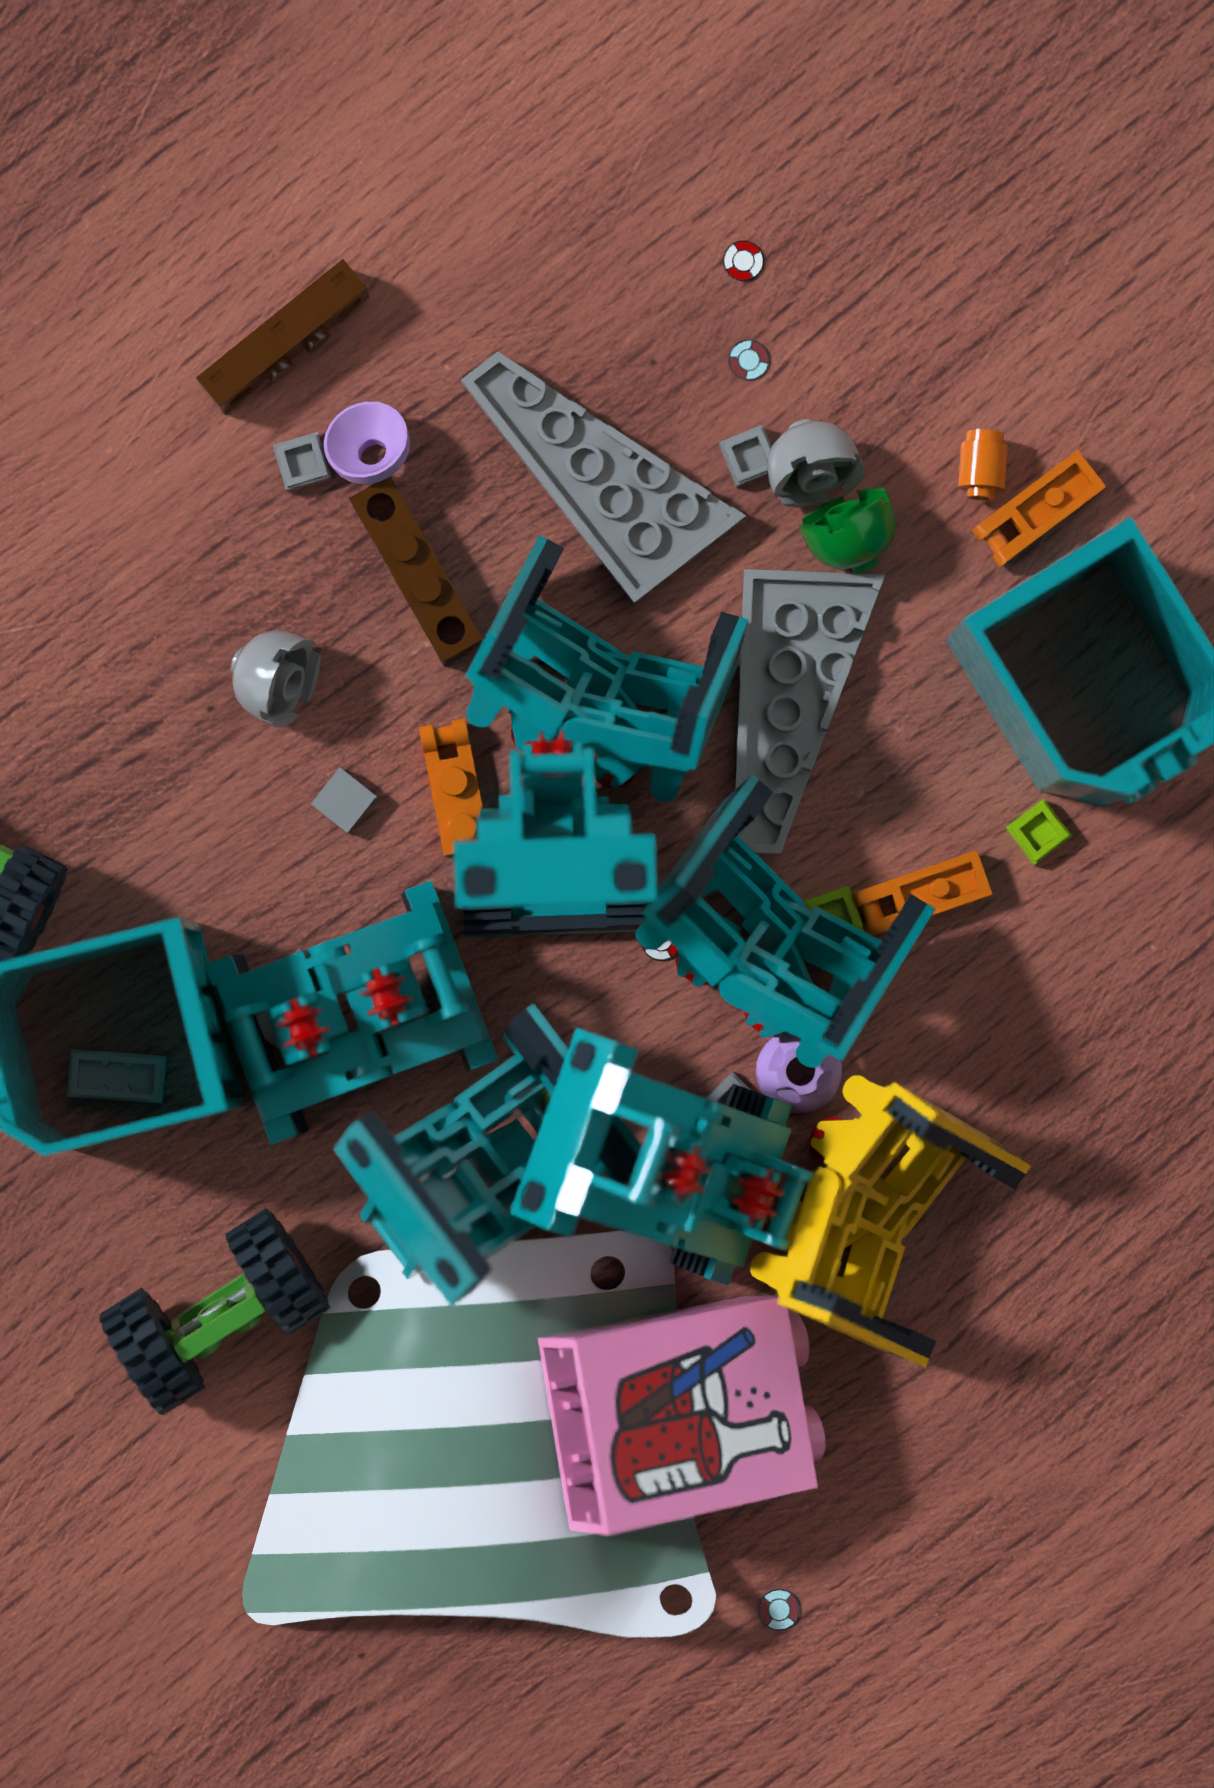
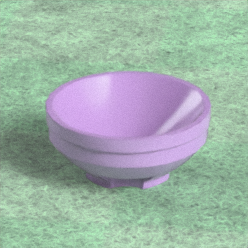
[324,401,410,484]
[756,1032,842,1114]

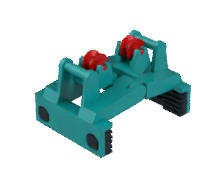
[510,1028,814,1285]

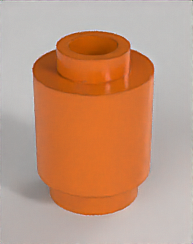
[958,429,1008,501]

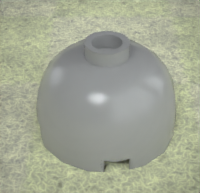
[767,419,865,508]
[231,630,320,728]

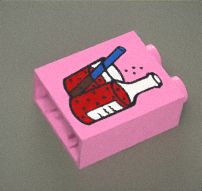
[538,1296,825,1535]

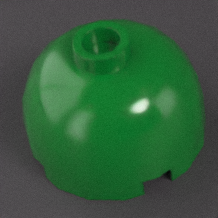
[799,486,896,574]

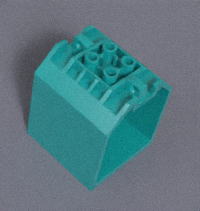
[945,516,1214,807]
[0,918,245,1156]

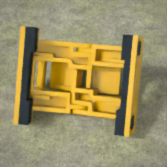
[750,1075,1031,1368]

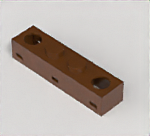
[196,259,370,415]
[349,476,483,666]

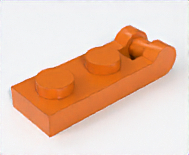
[971,450,1106,568]
[419,717,483,856]
[852,850,993,936]

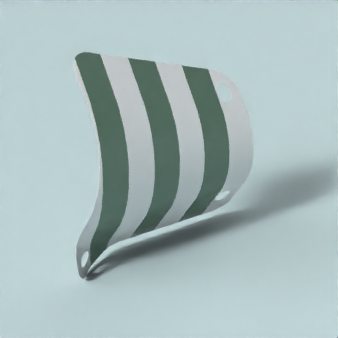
[242,1231,716,1637]

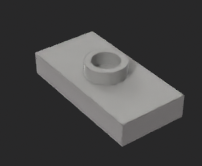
[67,1049,167,1104]

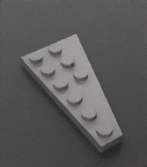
[461,352,746,605]

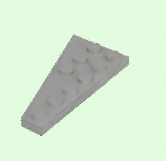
[735,569,885,855]

